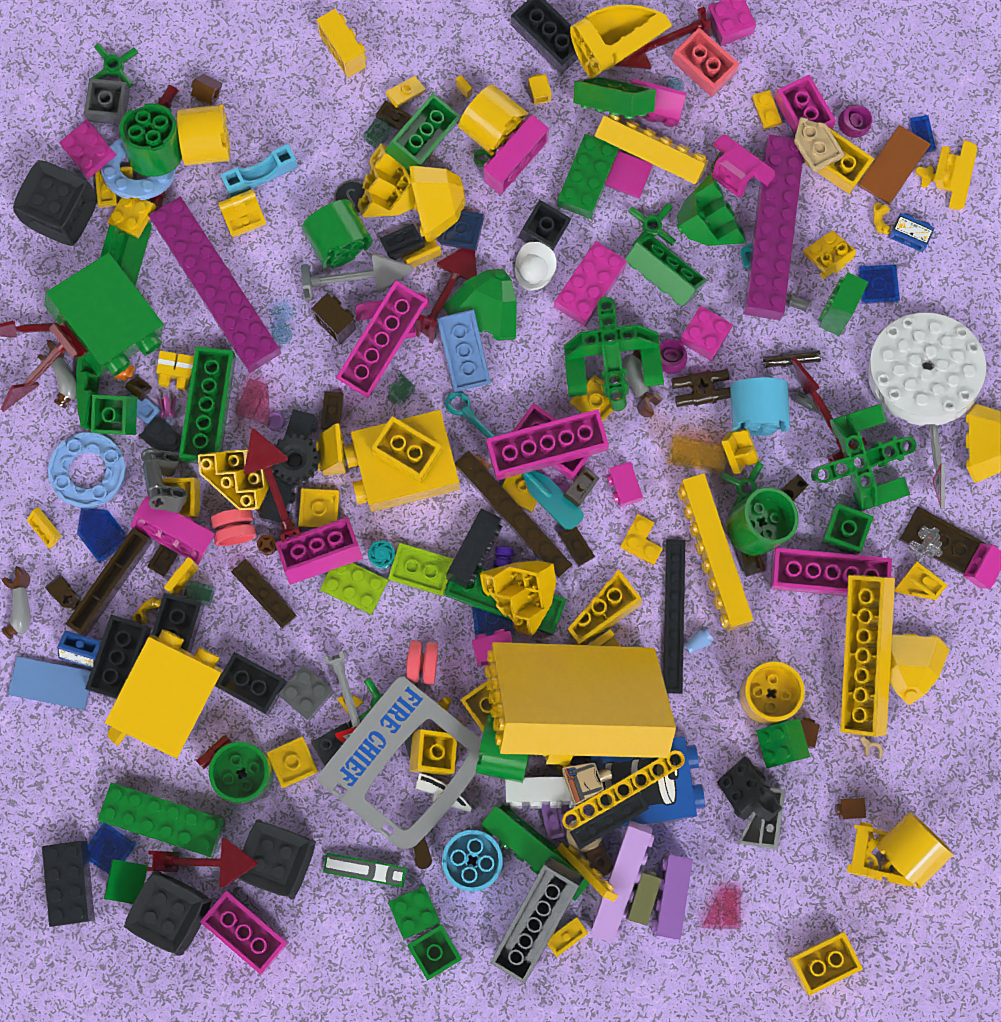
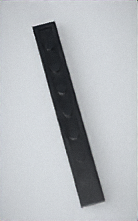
[663,540,686,694]

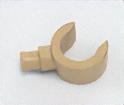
[859,735,883,759]

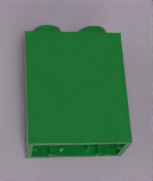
[44,252,164,377]

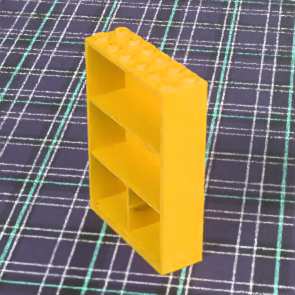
[485,642,676,758]

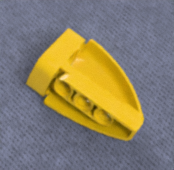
[570,5,672,78]

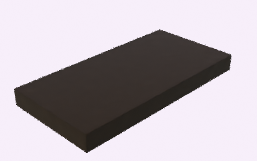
[899,506,986,575]

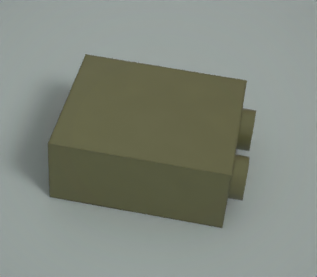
[626,870,661,926]

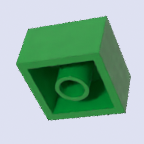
[91,395,137,435]
[821,503,874,555]
[756,719,810,769]
[388,886,441,940]
[407,924,462,981]

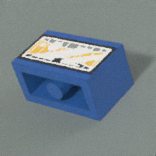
[888,213,935,253]
[57,631,101,669]

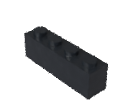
[446,508,503,589]

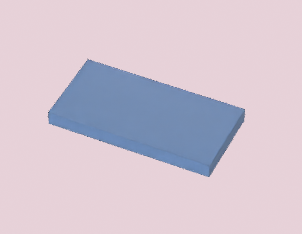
[437,309,491,392]
[8,657,91,710]

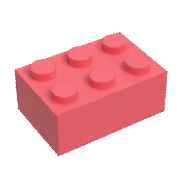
[672,28,739,97]

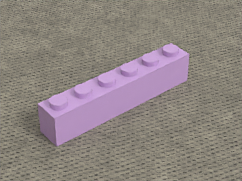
[590,820,655,943]

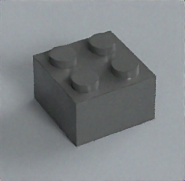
[84,78,130,125]
[278,665,335,722]

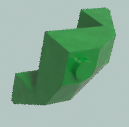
[676,174,746,246]
[443,269,517,341]

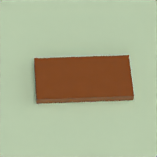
[858,125,931,205]

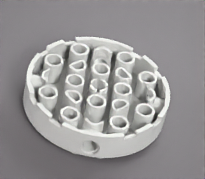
[868,313,986,426]

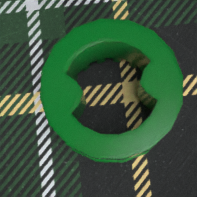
[474,149,490,167]

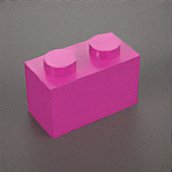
[606,462,643,507]
[963,543,1001,589]

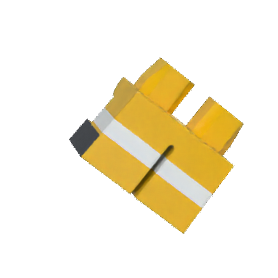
[156,351,194,391]

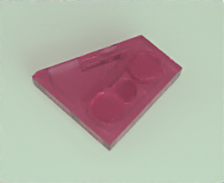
[235,378,270,426]
[702,888,741,929]

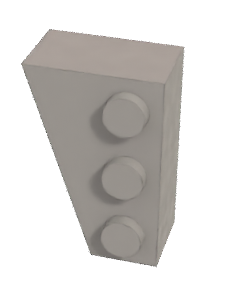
[737,788,785,851]

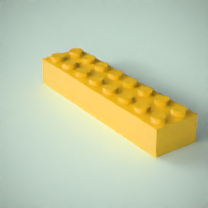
[677,473,754,632]
[840,575,895,737]

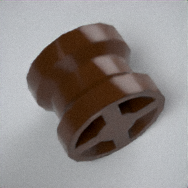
[257,534,277,556]

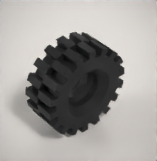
[271,434,319,485]

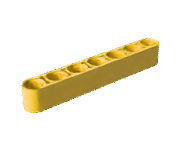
[562,750,685,830]

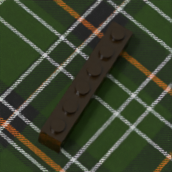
[65,528,152,637]

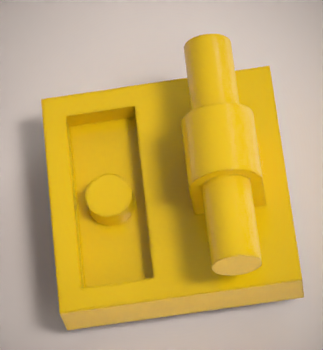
[218,189,267,238]
[803,230,856,279]

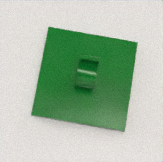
[104,859,148,904]

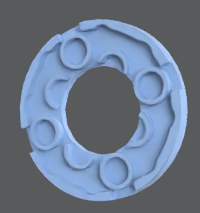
[101,139,176,200]
[48,432,126,508]

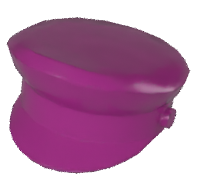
[838,105,872,138]
[660,339,687,374]

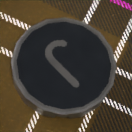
[334,180,365,216]

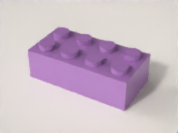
[651,855,693,940]

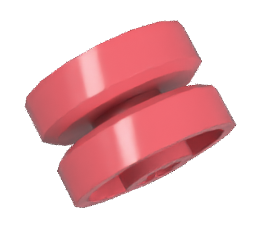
[210,509,257,546]
[406,640,438,685]

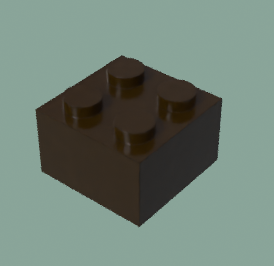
[311,293,356,344]

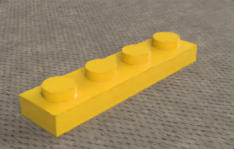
[557,843,618,902]

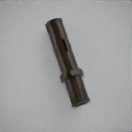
[763,350,821,368]

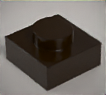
[125,376,152,399]

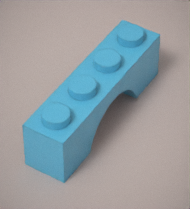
[220,144,298,198]

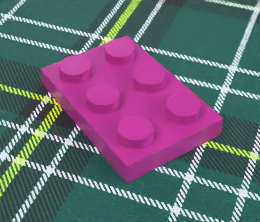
[59,119,116,179]

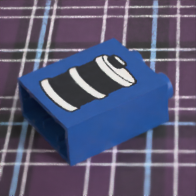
[589,737,705,829]

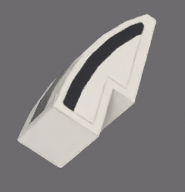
[415,773,472,813]

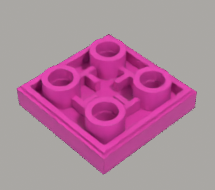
[605,151,653,199]

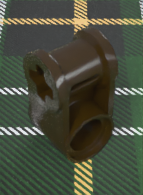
[45,574,81,611]

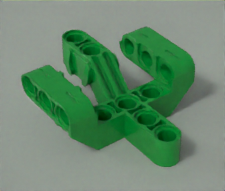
[564,297,664,411]
[811,403,917,511]

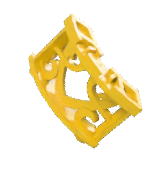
[847,822,917,888]

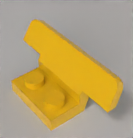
[934,140,977,210]

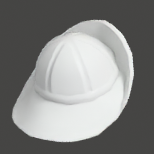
[515,242,556,291]

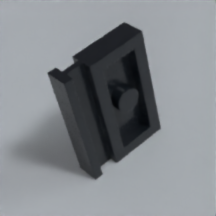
[379,223,425,260]
[138,415,182,452]

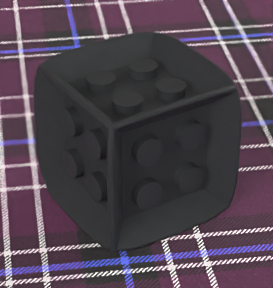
[13,160,97,246]
[237,819,316,899]
[124,871,212,956]

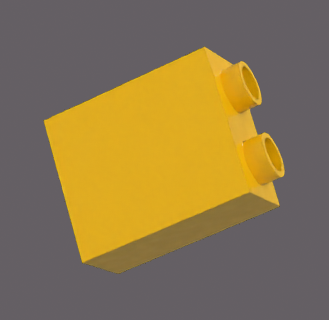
[343,410,460,512]
[105,629,223,759]

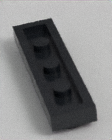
[570,792,649,850]

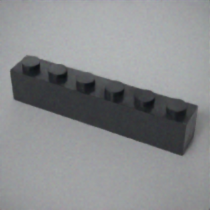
[260,409,318,526]

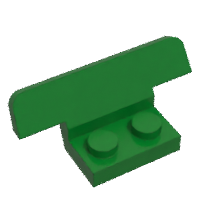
[100,221,152,286]

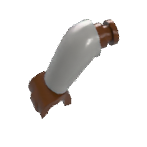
[37,340,76,409]
[622,349,663,417]
[2,566,31,639]

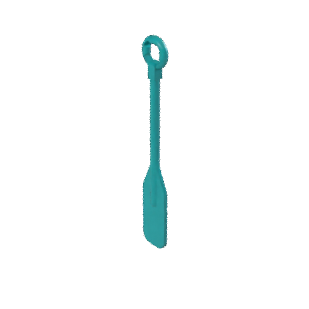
[445,392,584,530]

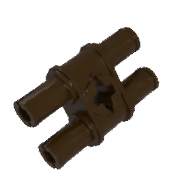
[671,369,731,407]

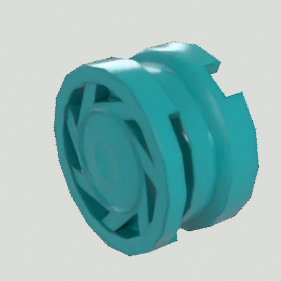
[368,541,395,569]

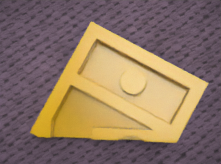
[894,561,948,600]

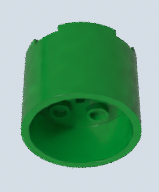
[119,103,182,177]
[302,199,373,269]
[726,487,799,556]
[476,714,530,783]
[209,742,274,805]

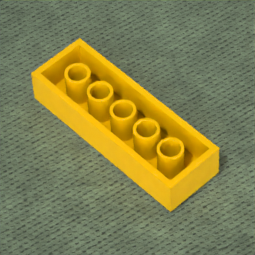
[595,114,709,184]

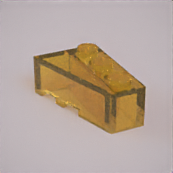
[666,434,727,474]

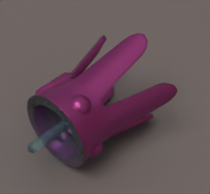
[157,395,177,424]

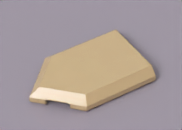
[794,117,845,173]

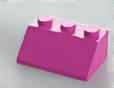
[631,79,687,127]

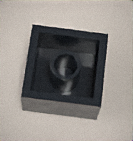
[518,200,572,251]

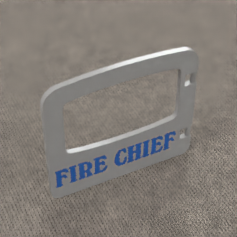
[318,677,481,849]

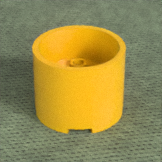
[458,84,528,157]
[177,105,231,166]
[740,661,805,725]
[875,811,954,889]

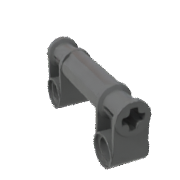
[141,448,187,513]

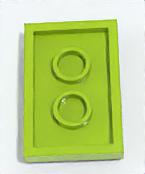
[388,543,454,597]
[320,563,389,615]

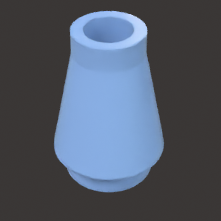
[685,628,714,654]

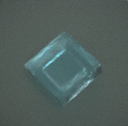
[269,300,296,326]

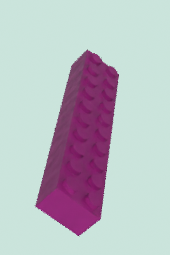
[743,134,803,321]
[148,196,281,374]

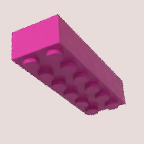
[336,280,428,398]
[486,409,609,481]
[770,548,892,596]

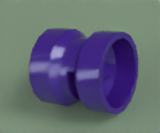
[493,547,514,568]

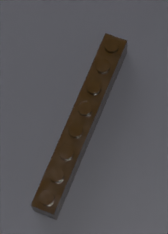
[455,450,572,579]

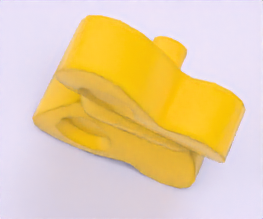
[915,166,936,188]

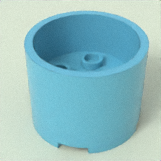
[730,377,790,436]
[442,830,503,892]

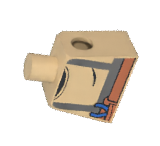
[562,763,612,807]

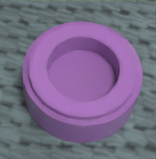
[266,412,285,431]

